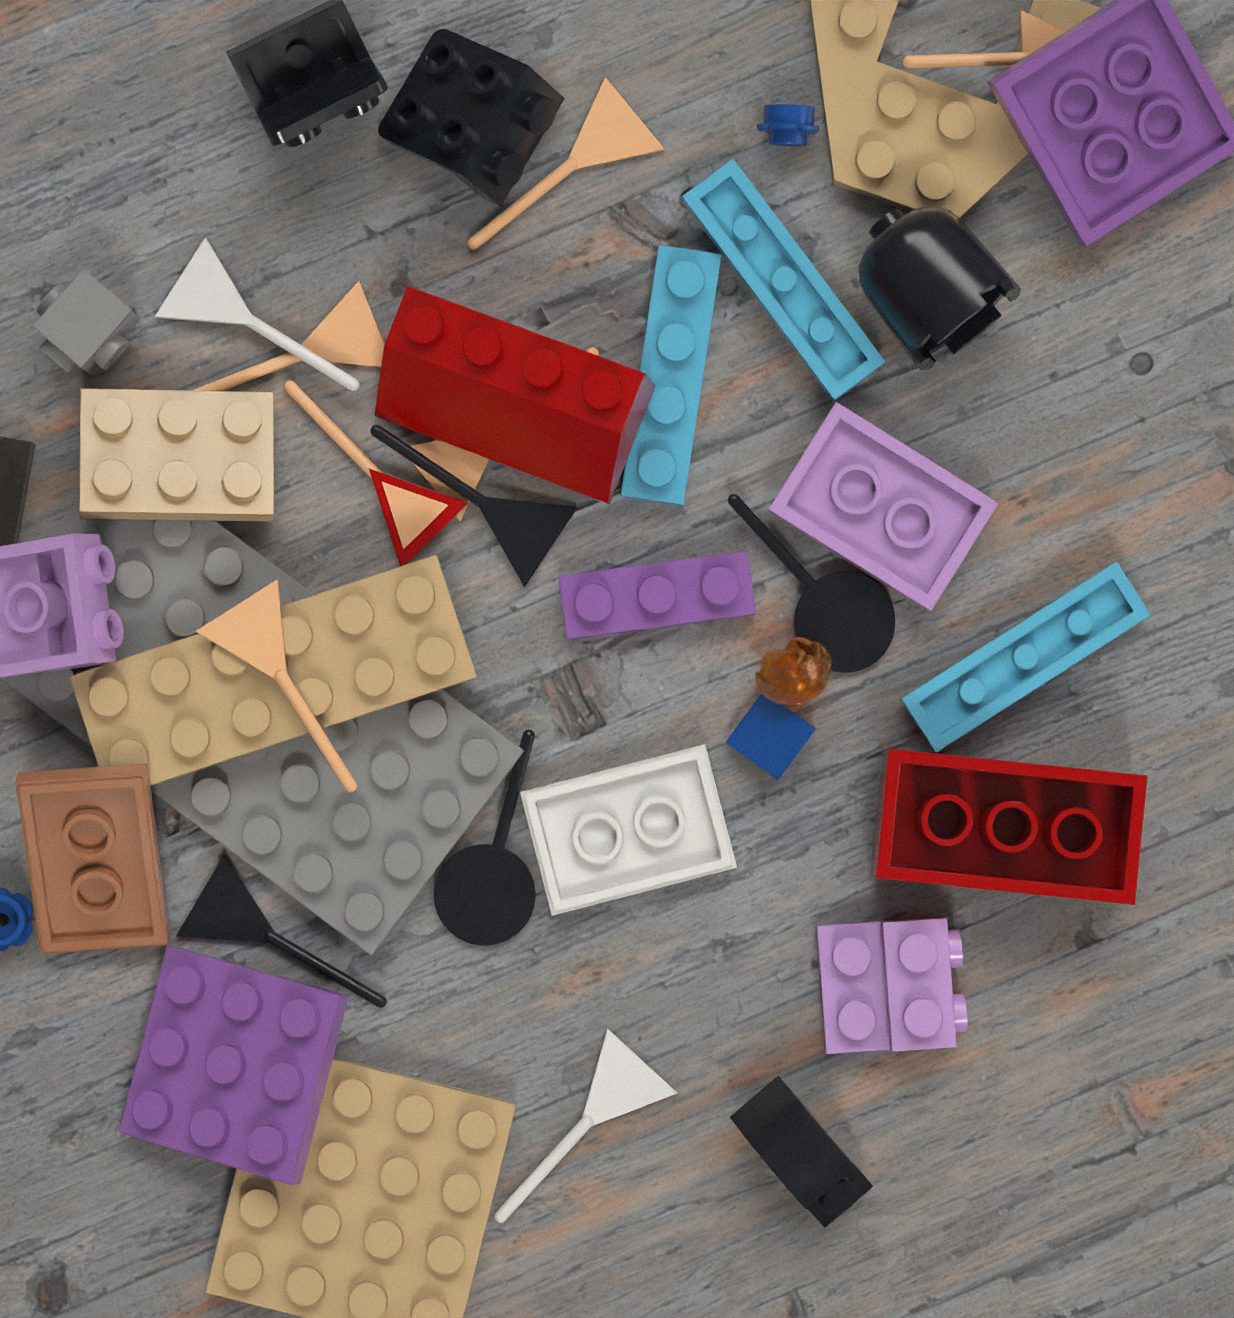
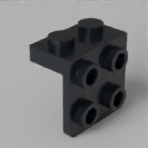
[226,0,388,147]
[378,29,565,207]

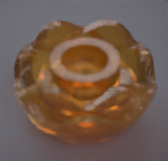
[755,637,831,707]

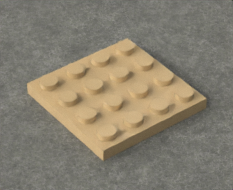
[205,1057,517,1318]

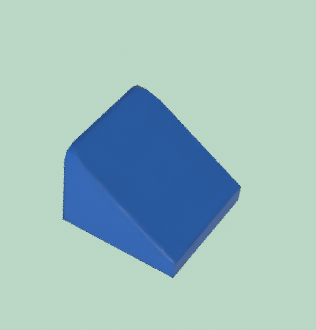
[725,691,816,780]

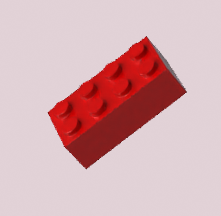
[870,749,1148,905]

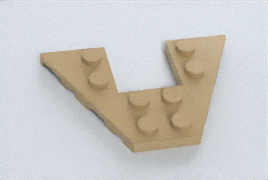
[809,0,1101,218]

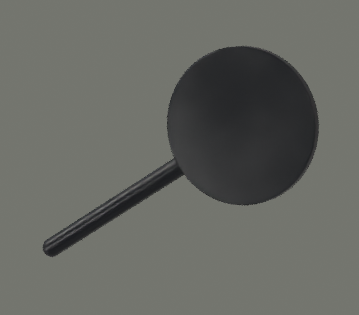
[727,494,895,673]
[434,729,536,946]

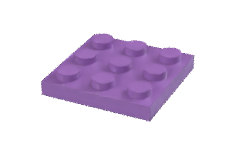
[987,0,1234,247]
[118,946,349,1185]

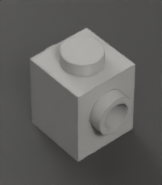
[33,268,140,375]

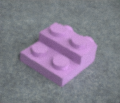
[0,533,124,679]
[816,916,968,1054]

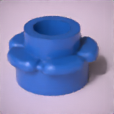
[757,104,819,147]
[0,888,33,951]

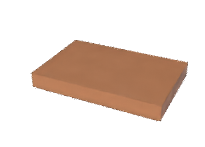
[15,763,170,954]

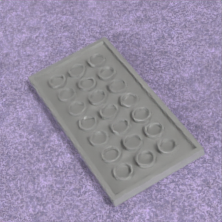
[1,496,524,956]

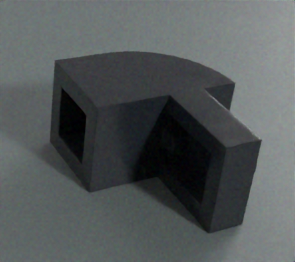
[730,1076,873,1228]

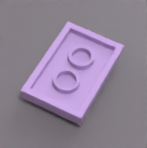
[767,402,998,612]

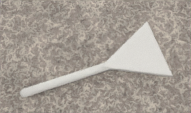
[155,237,360,391]
[494,1028,678,1223]

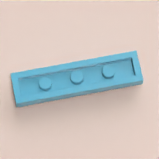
[682,159,885,402]
[621,245,722,507]
[900,561,1151,753]

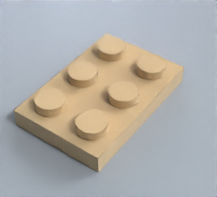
[79,388,274,522]

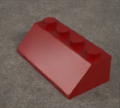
[374,286,655,504]

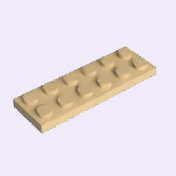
[69,555,478,786]

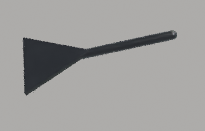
[370,425,577,587]
[176,854,387,1008]

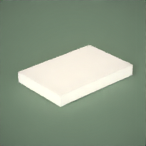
[520,744,737,916]

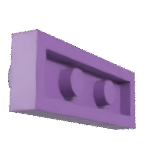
[558,551,756,640]

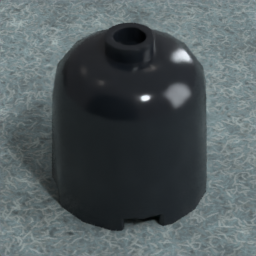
[858,206,1021,370]

